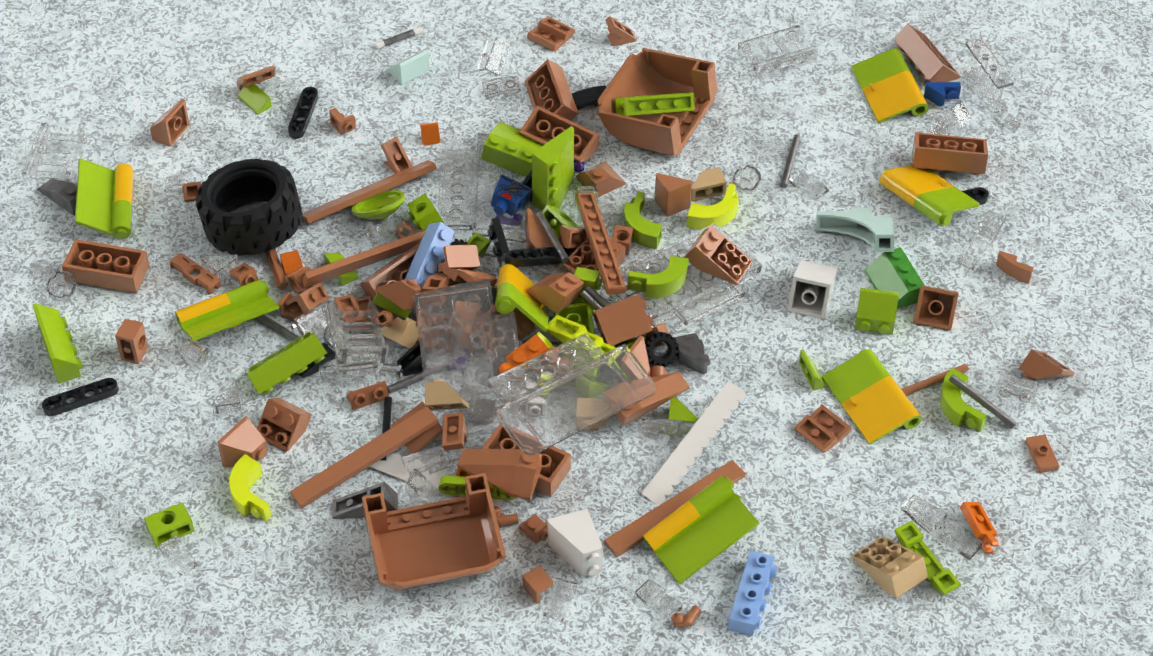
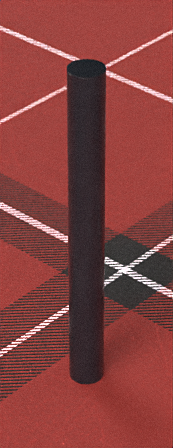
[380,396,392,461]

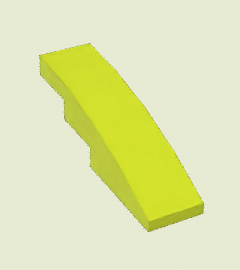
[547,315,621,367]

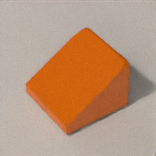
[420,122,440,145]
[280,250,303,276]

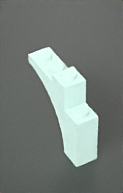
[816,207,894,252]

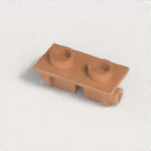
[346,381,389,410]

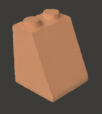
[592,294,654,346]

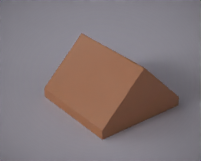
[655,173,692,217]

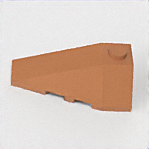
[602,372,690,426]
[457,449,542,501]

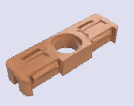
[169,253,221,294]

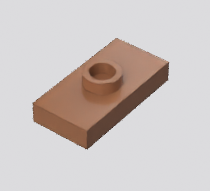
[1025,434,1059,473]

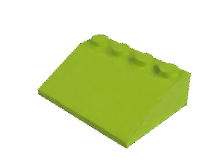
[481,122,543,177]
[532,126,574,211]

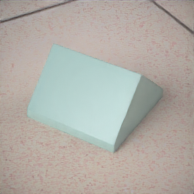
[387,50,430,84]

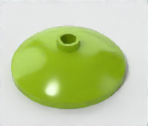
[352,190,405,221]

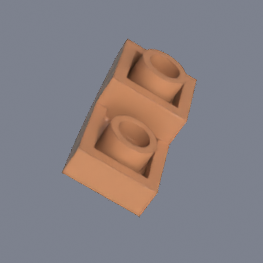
[996,251,1034,284]

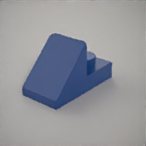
[924,82,961,108]

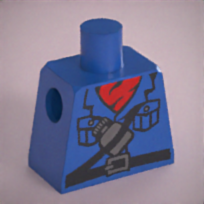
[491,174,532,216]

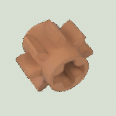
[395,220,417,239]

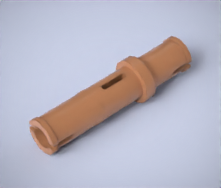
[376,310,397,326]

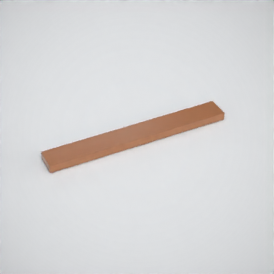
[302,160,437,224]
[575,193,626,294]
[302,230,426,288]
[290,406,439,509]
[604,460,745,557]

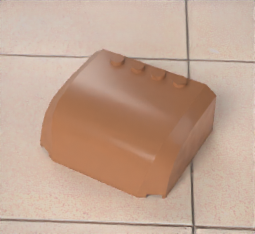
[598,48,717,156]
[362,473,506,591]

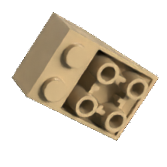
[852,536,928,598]

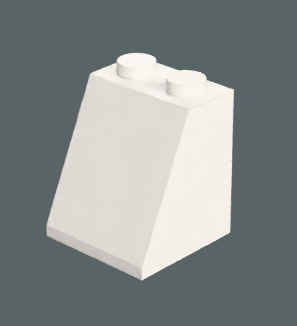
[787,260,838,319]
[547,509,603,577]

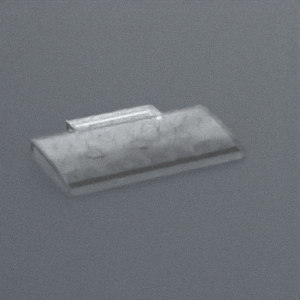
[599,223,762,328]
[414,279,525,442]

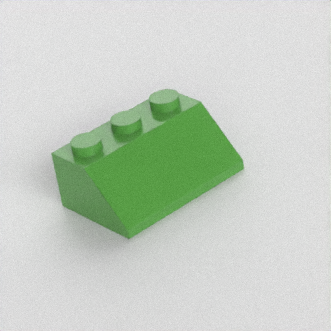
[865,247,925,308]

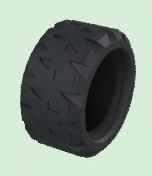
[196,159,303,256]

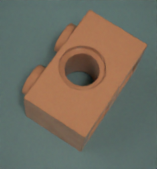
[115,319,149,364]

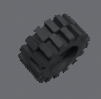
[645,331,679,367]

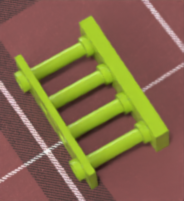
[614,93,695,116]

